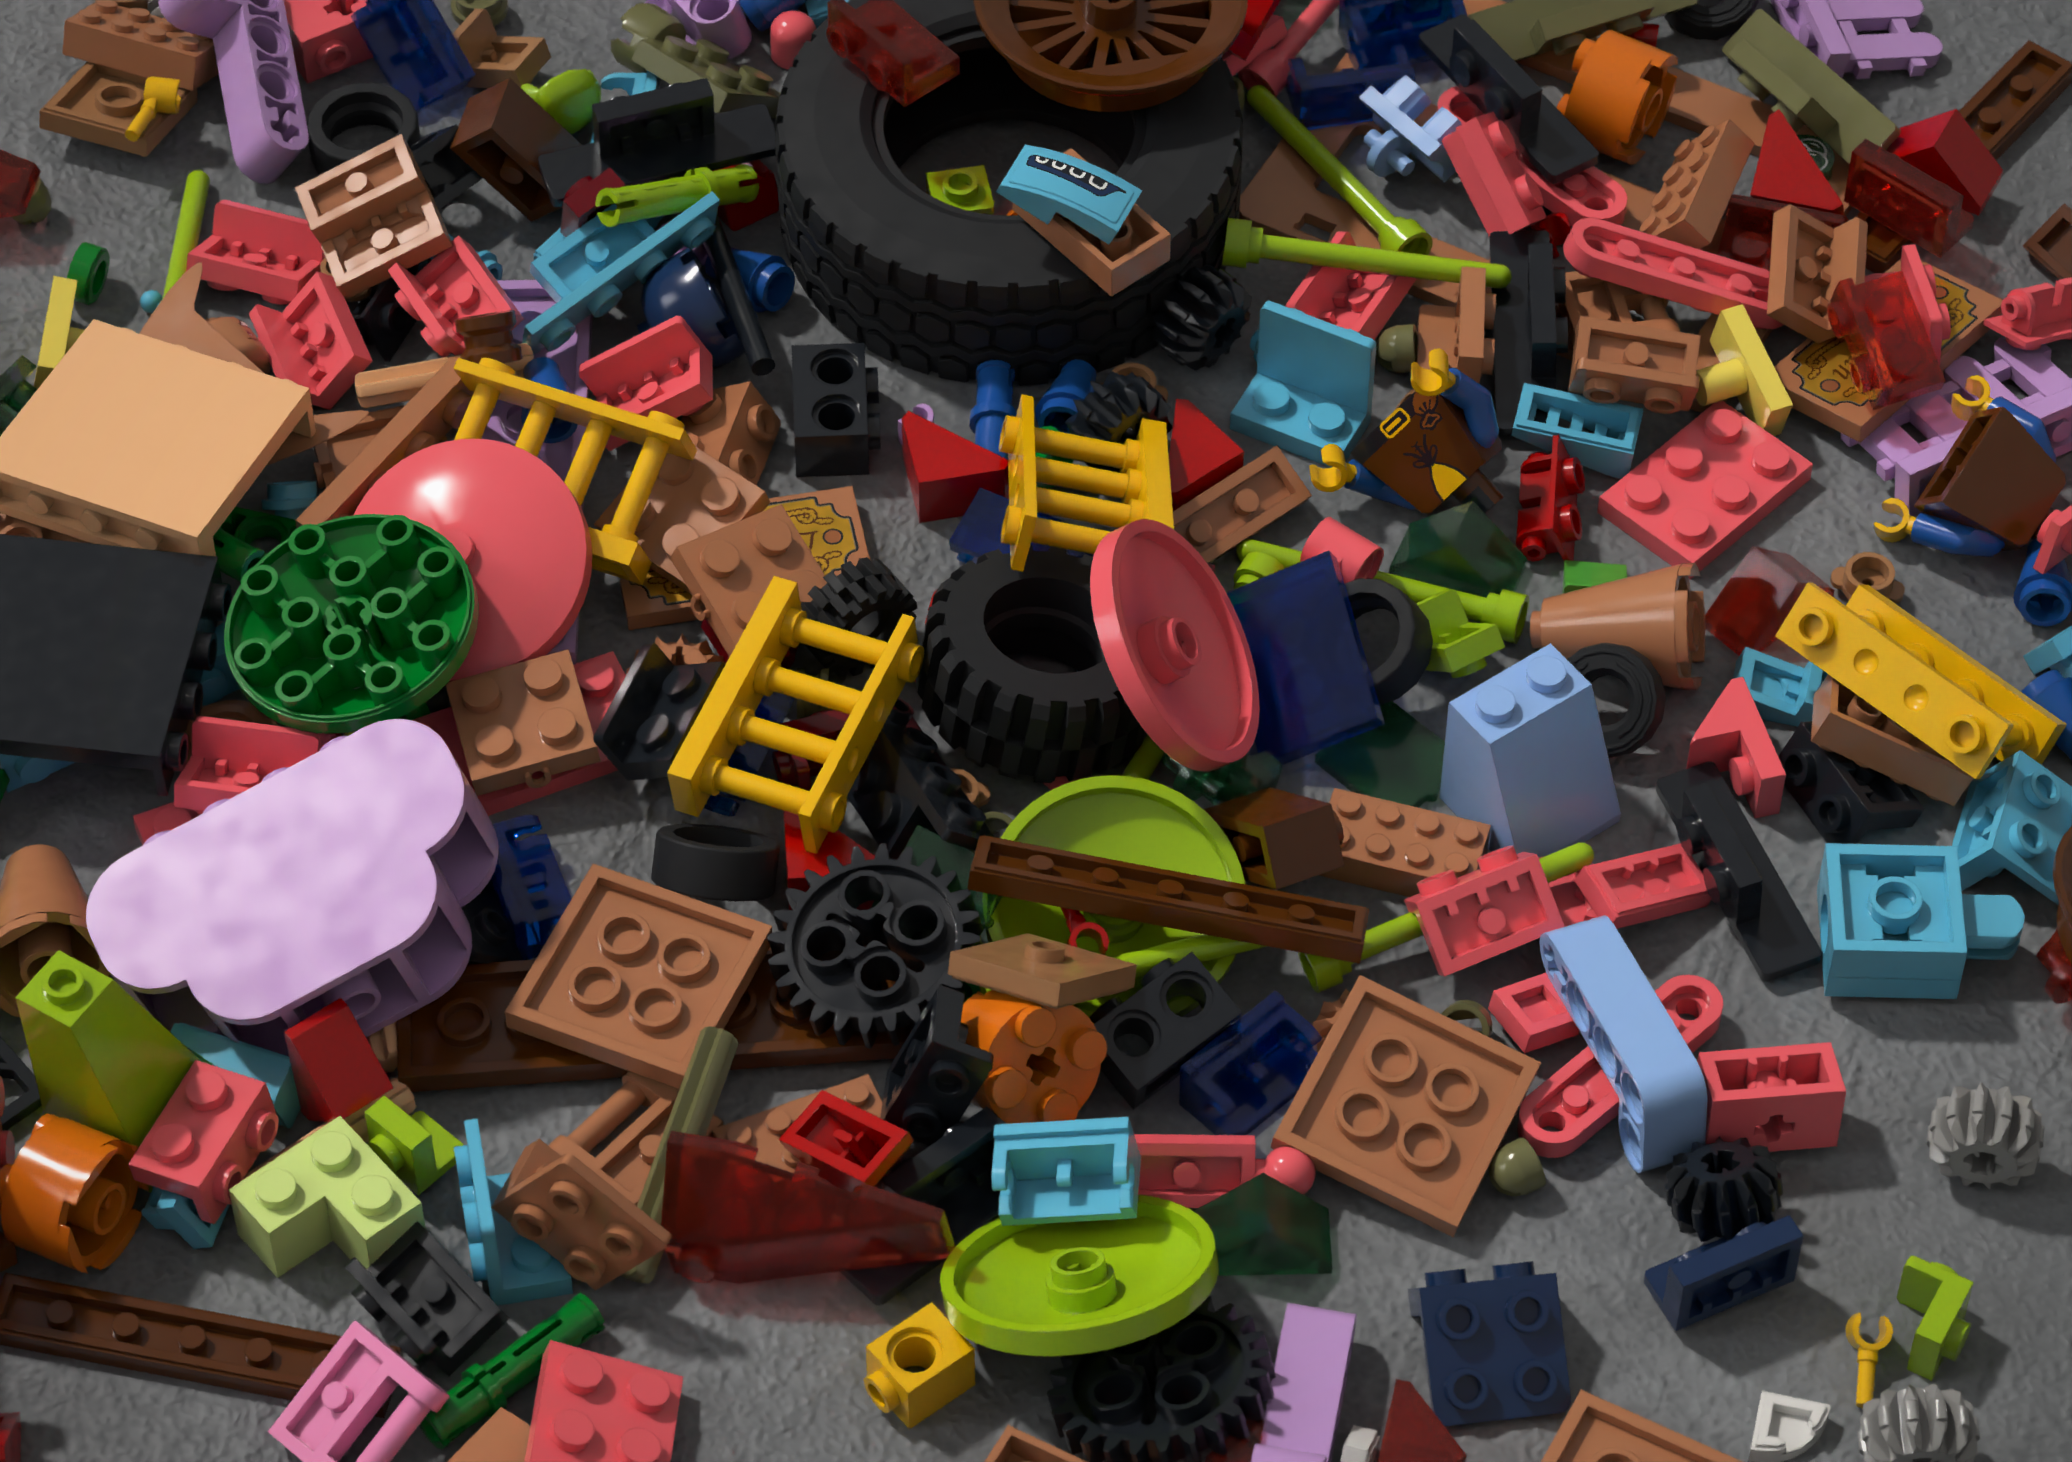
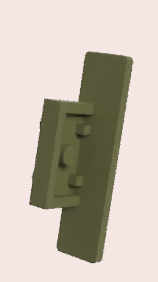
[1468,0,1698,62]
[1722,9,1901,173]

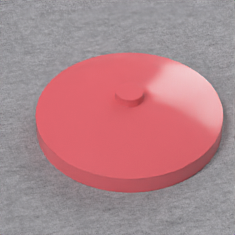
[354,439,593,686]
[1090,519,1260,772]

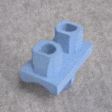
[1359,75,1462,183]

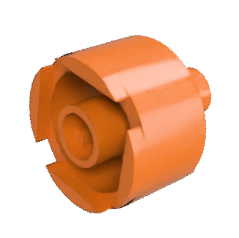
[1556,30,1678,165]
[961,990,1107,1124]
[0,1113,149,1273]

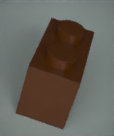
[450,78,582,222]
[1204,787,1344,890]

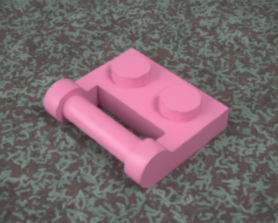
[268,1320,450,1462]

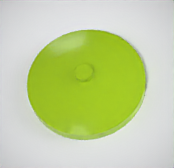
[983,775,1245,1017]
[940,1194,1219,1356]

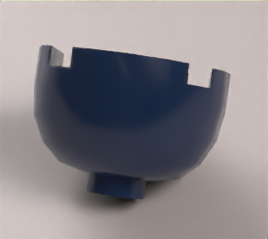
[637,247,745,369]

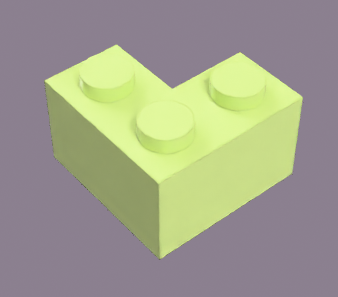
[229,1116,426,1278]

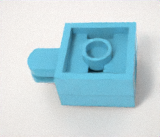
[1817,843,2025,999]

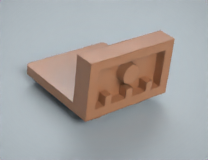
[491,1139,672,1290]

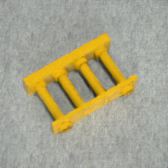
[453,358,697,585]
[999,394,1174,572]
[667,576,924,854]
[1775,582,2067,779]

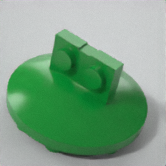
[224,514,479,734]

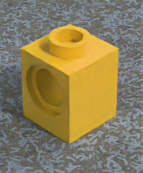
[864,1302,975,1430]

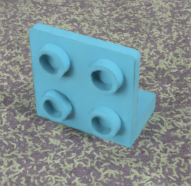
[1230,301,1377,467]
[1952,750,2072,905]
[454,1118,573,1306]

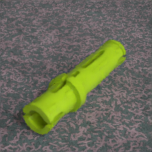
[595,164,759,227]

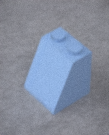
[1439,643,1621,857]

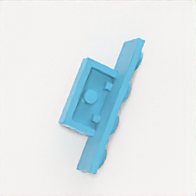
[522,192,720,355]

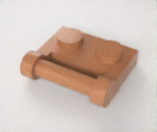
[548,1071,723,1206]

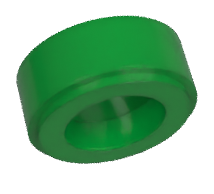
[67,242,110,305]

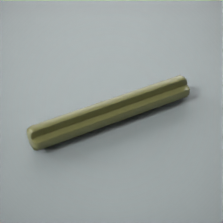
[621,1026,738,1284]

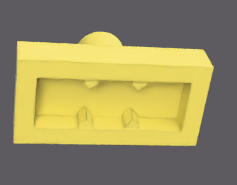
[32,276,84,396]
[1695,304,1793,436]

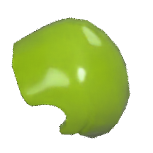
[521,69,601,135]

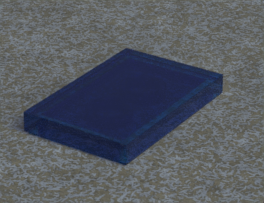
[1227,551,1385,770]

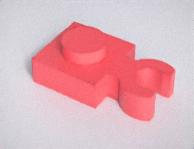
[1488,973,1579,1054]

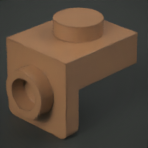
[449,9,551,88]

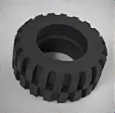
[916,545,1146,783]

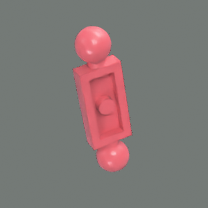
[1134,1134,1316,1209]

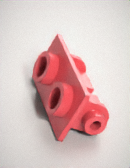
[1983,277,2072,350]

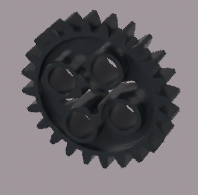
[767,843,983,1048]
[1047,1296,1276,1462]

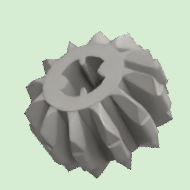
[1927,1082,2045,1189]
[1858,1384,1980,1462]

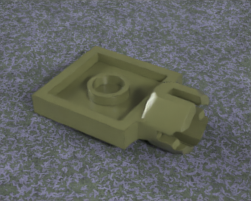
[611,3,781,119]

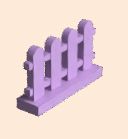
[1770,0,1943,79]
[1841,336,2072,517]

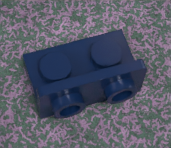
[1644,1215,1804,1332]

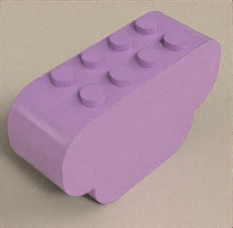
[86,719,499,1056]

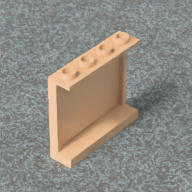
[0,319,316,557]

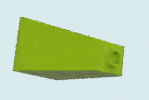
[15,950,202,1193]

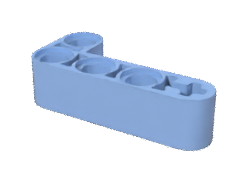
[1540,915,1708,1173]

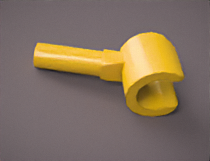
[124,77,181,142]
[1845,1312,1893,1408]

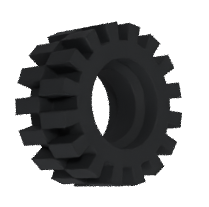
[801,557,918,677]

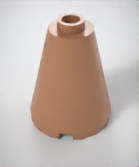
[1530,563,1706,690]
[0,844,111,1017]

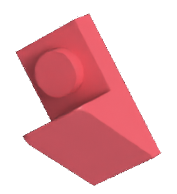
[1686,677,1786,819]

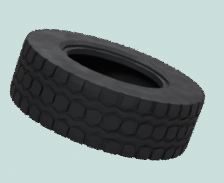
[775,0,1243,386]

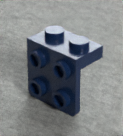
[1408,1261,1571,1426]

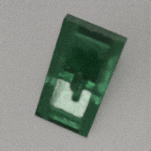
[1389,501,1527,598]
[1194,1173,1333,1276]

